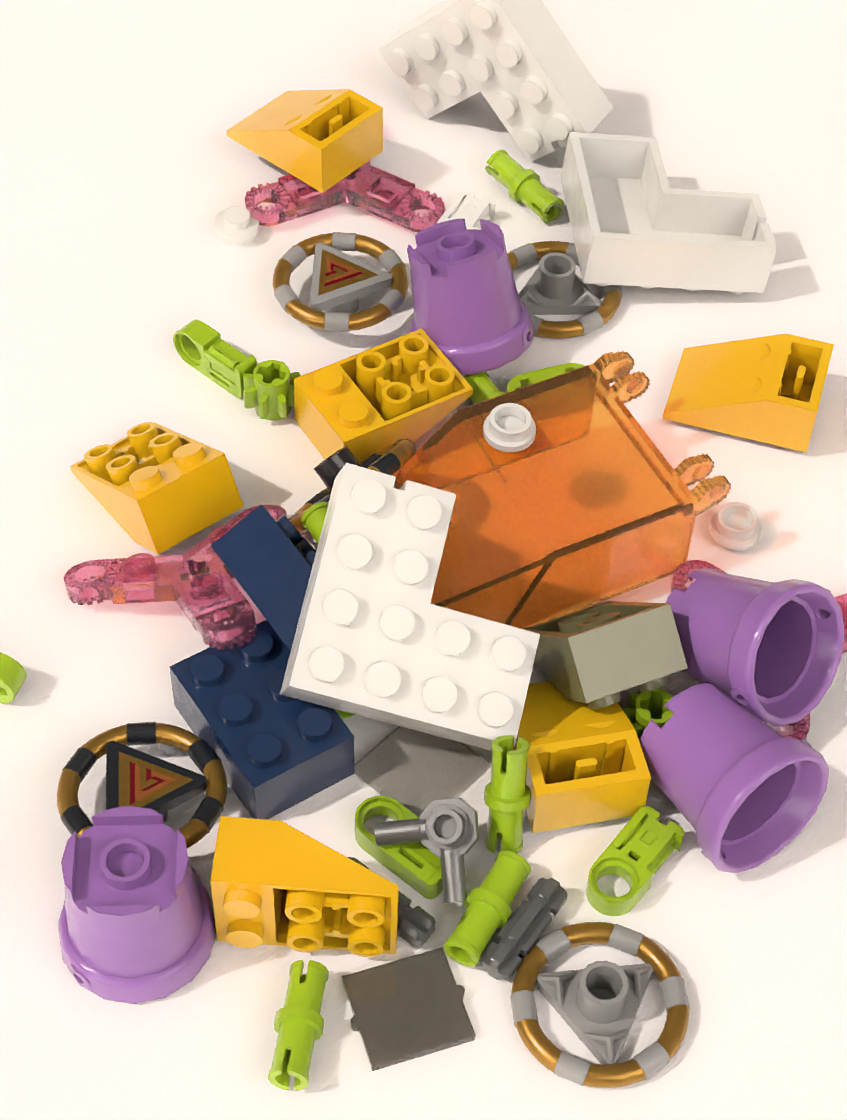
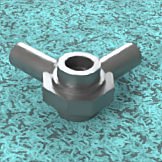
[375,798,480,903]

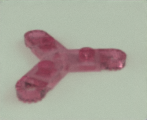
[245,160,445,233]
[63,504,287,650]

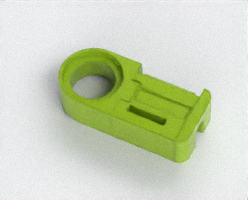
[173,319,257,399]
[355,796,443,899]
[586,806,684,916]

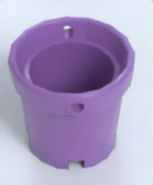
[407,218,535,375]
[666,568,845,727]
[639,683,829,874]
[58,806,216,1004]

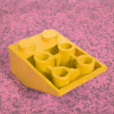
[226,89,383,193]
[294,328,473,463]
[662,333,834,453]
[70,422,244,555]
[513,681,651,833]
[210,816,399,957]

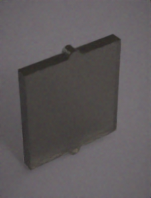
[354,726,487,818]
[342,947,476,1071]

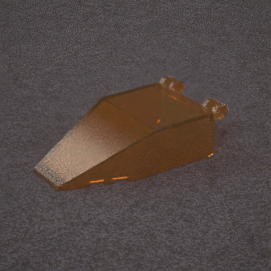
[392,350,732,629]

